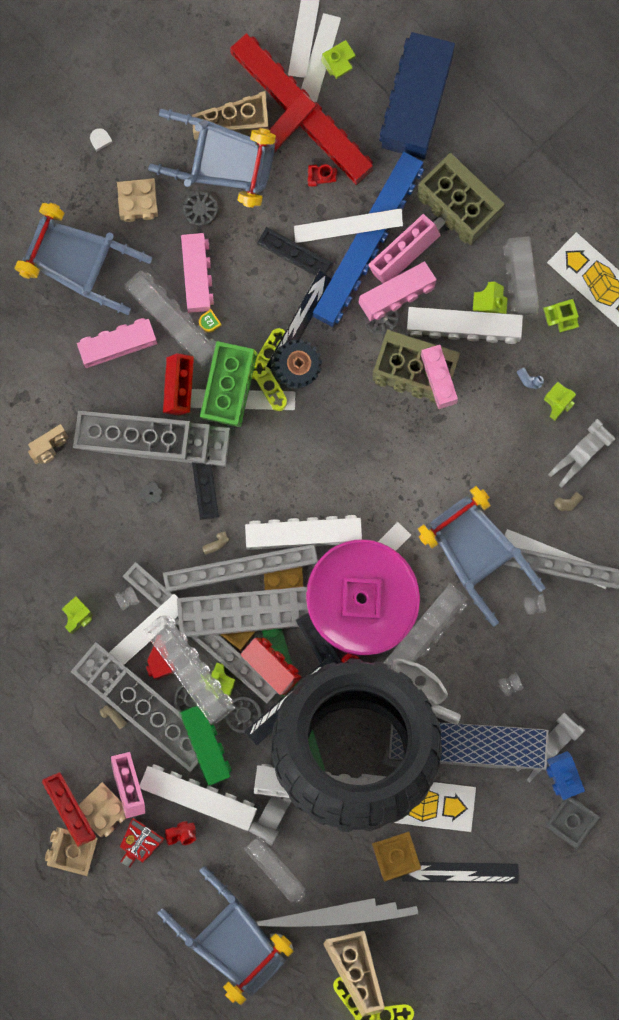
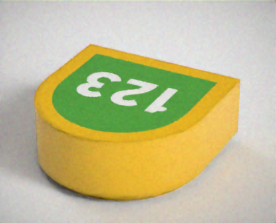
[199,309,222,332]

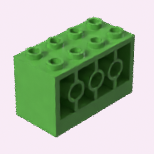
[200,341,257,427]

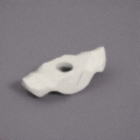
[393,659,448,705]

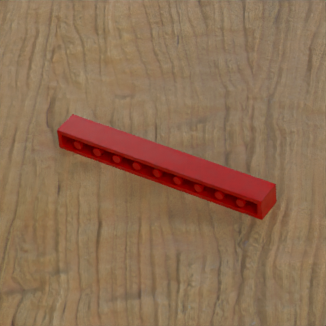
[230,33,373,185]

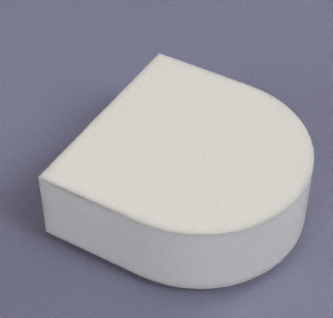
[90,128,113,152]

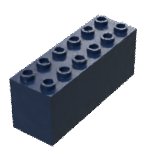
[379,32,455,159]

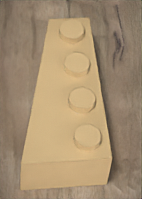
[192,91,268,140]
[323,931,385,1017]

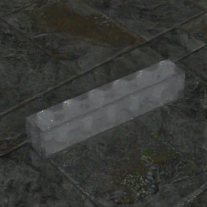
[124,270,216,369]
[384,584,468,670]
[143,616,235,724]

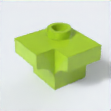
[321,40,356,79]
[473,282,508,314]
[543,299,579,332]
[544,382,576,421]
[62,596,93,634]
[205,663,236,699]

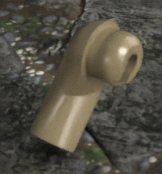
[554,492,583,511]
[203,532,229,555]
[100,705,127,729]

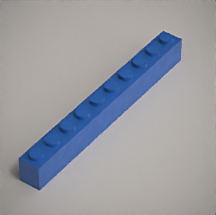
[313,152,425,327]

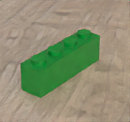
[179,703,232,786]

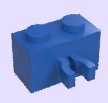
[546,751,585,800]

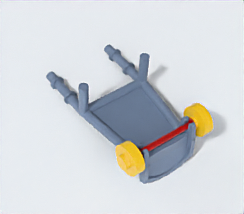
[148,109,276,208]
[14,203,153,315]
[418,486,546,627]
[158,866,294,1005]

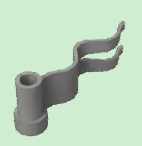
[548,419,616,488]
[516,713,585,783]
[249,796,291,846]

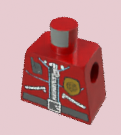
[120,818,165,868]

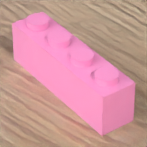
[368,214,441,283]
[181,233,214,313]
[359,261,436,321]
[77,318,157,368]

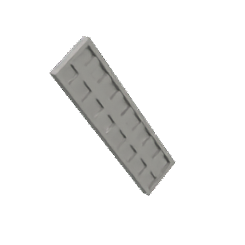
[177,587,308,638]

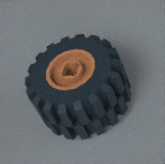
[271,339,322,389]

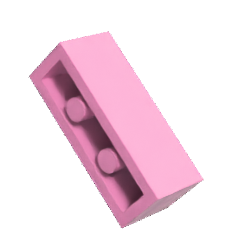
[421,345,458,409]
[111,752,145,818]

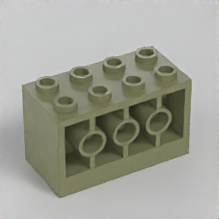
[417,153,505,245]
[372,330,460,404]

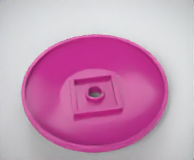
[306,540,420,655]

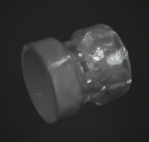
[114,586,140,612]
[523,594,547,617]
[498,672,524,697]

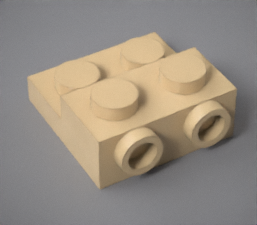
[117,178,158,222]
[28,424,69,464]
[79,782,126,838]
[45,827,98,876]

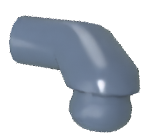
[517,367,544,389]

